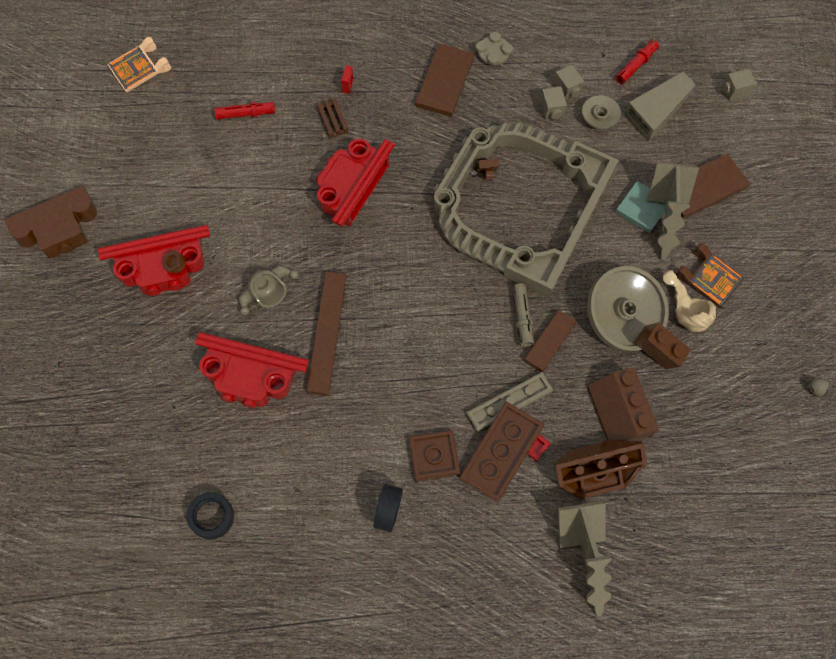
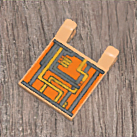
[107,37,171,93]

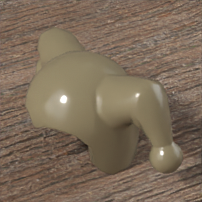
[239,265,299,315]

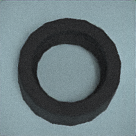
[373,484,403,532]
[186,493,234,539]

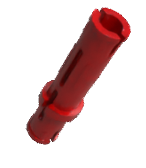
[615,39,659,85]
[214,101,275,120]

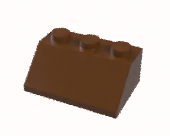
[587,367,659,441]

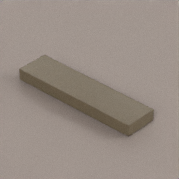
[466,372,554,433]

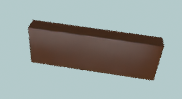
[524,310,577,373]

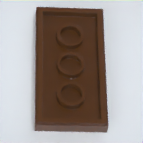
[415,43,475,117]
[681,154,750,219]
[459,401,545,503]

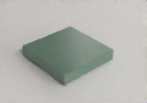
[615,181,666,234]

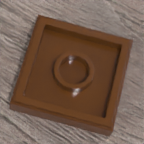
[408,430,461,482]

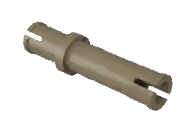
[513,283,534,347]

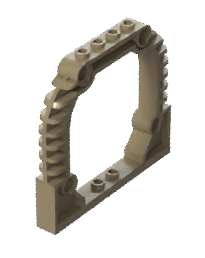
[433,122,619,298]

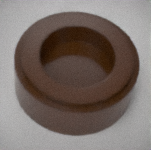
[163,251,186,274]

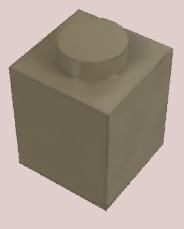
[553,65,584,100]
[722,69,757,101]
[540,86,567,120]

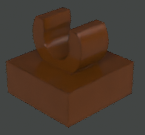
[476,158,500,181]

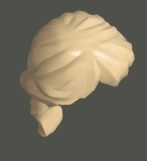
[663,270,716,332]

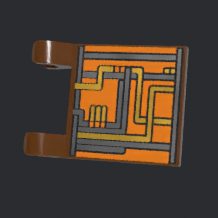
[675,243,744,309]

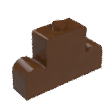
[4,186,97,259]

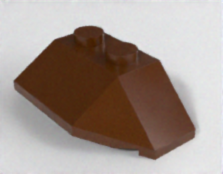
[554,440,647,499]

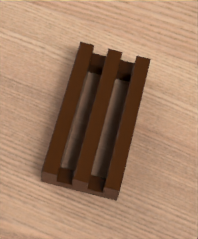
[317,98,348,138]

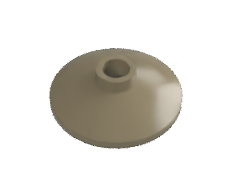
[582,95,621,129]

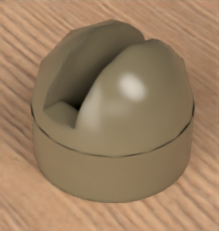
[809,378,829,398]

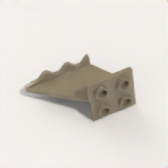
[647,161,699,260]
[558,501,611,617]

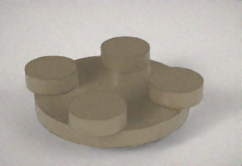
[475,32,514,65]

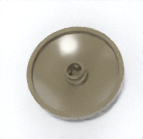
[587,266,669,352]

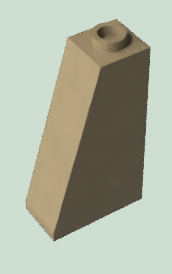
[625,71,696,141]

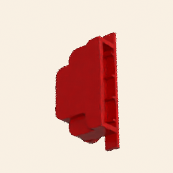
[316,138,395,227]
[98,224,211,296]
[195,332,309,409]

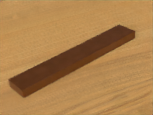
[307,272,347,396]

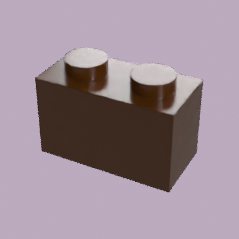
[634,322,691,369]

